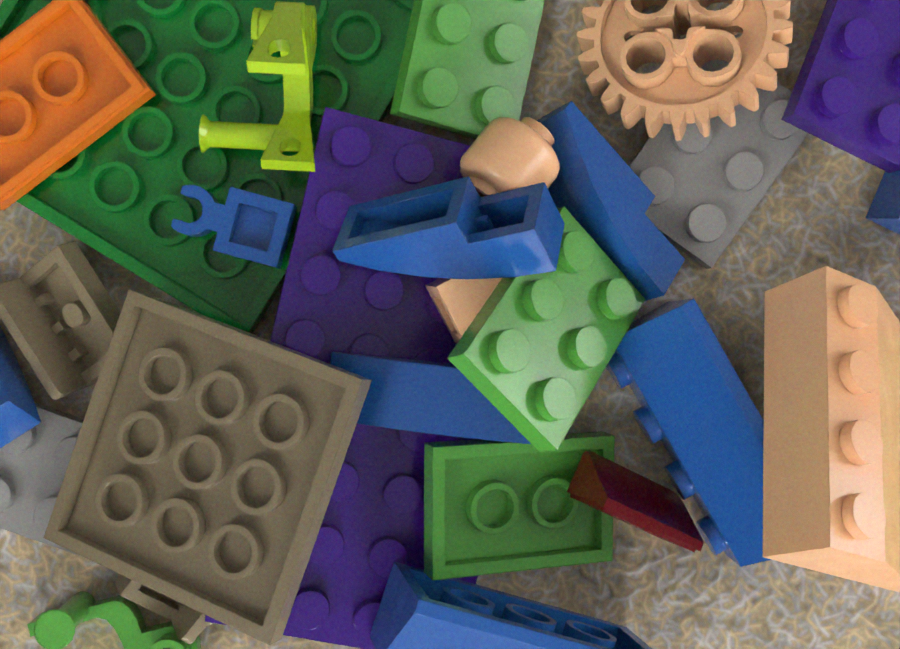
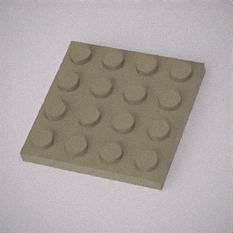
[43,289,372,645]

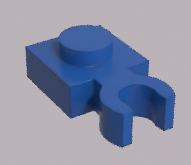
[171,185,297,269]

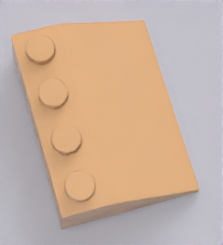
[763,266,900,592]

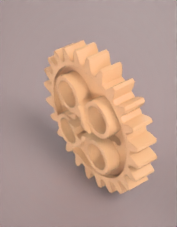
[577,0,793,141]

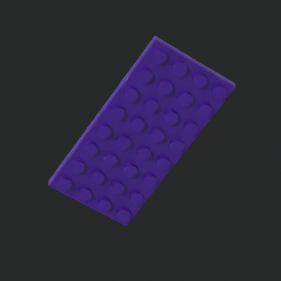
[205,107,478,649]

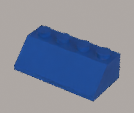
[606,298,772,567]
[370,562,652,649]

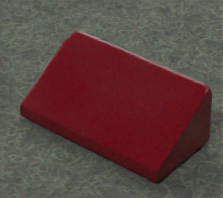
[567,451,704,553]

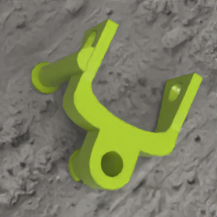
[199,1,317,172]

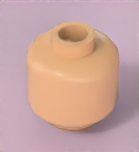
[460,117,560,197]

